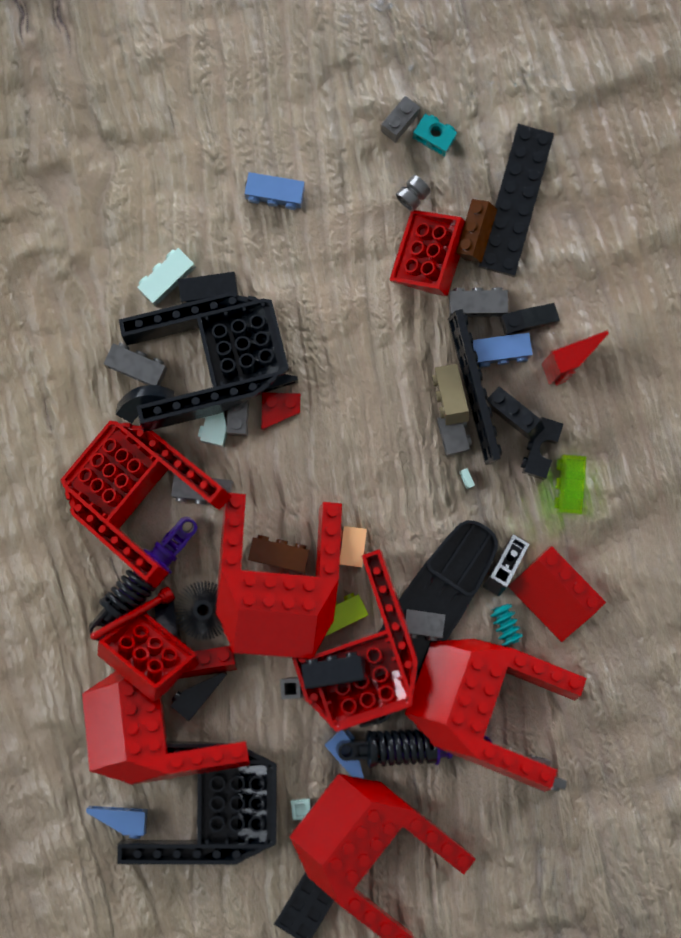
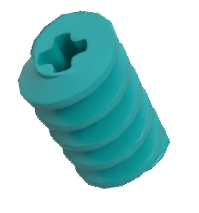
[490,604,523,646]

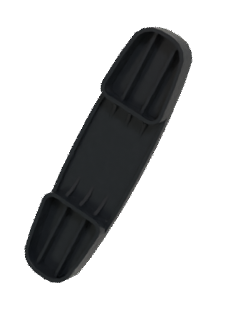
[378,520,498,724]

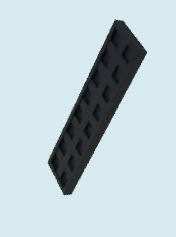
[478,124,554,277]
[448,309,502,465]
[274,871,334,938]

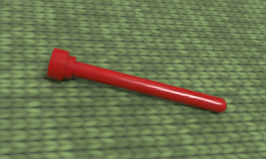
[90,587,175,640]

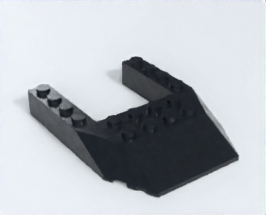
[119,292,289,432]
[117,741,277,865]

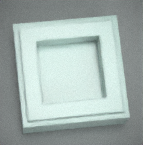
[459,468,475,489]
[290,798,311,821]

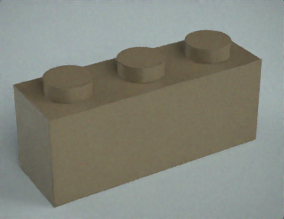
[432,364,469,425]

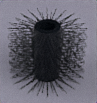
[174,580,224,640]

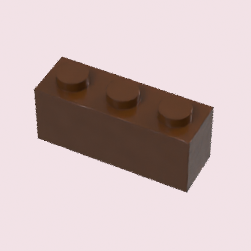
[456,199,497,263]
[248,535,310,573]

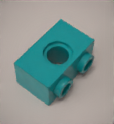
[413,114,457,157]

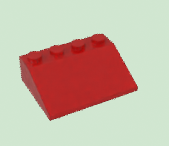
[389,210,465,297]
[541,330,609,386]
[508,546,606,642]
[98,612,197,702]

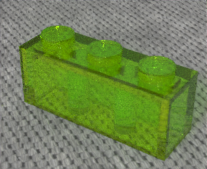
[554,454,586,515]

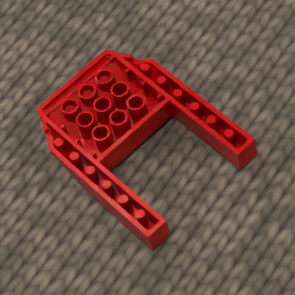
[61,421,232,588]
[216,492,342,659]
[292,549,418,732]
[405,639,587,792]
[82,646,250,785]
[290,773,476,938]

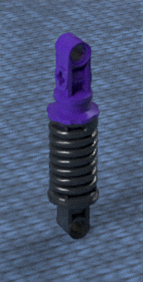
[89,516,197,641]
[336,729,492,768]

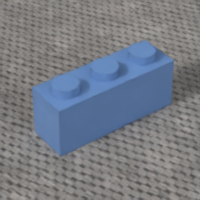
[245,172,305,210]
[472,332,533,368]

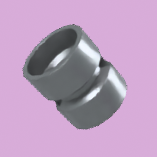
[395,175,431,211]

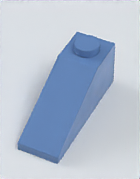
[325,729,365,779]
[86,806,148,839]

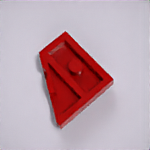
[261,392,301,430]

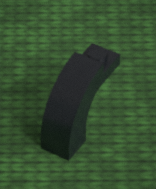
[116,385,174,423]

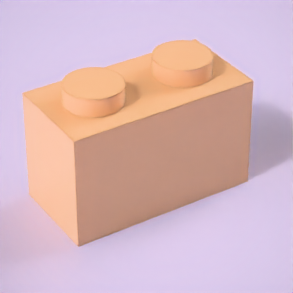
[339,526,367,568]

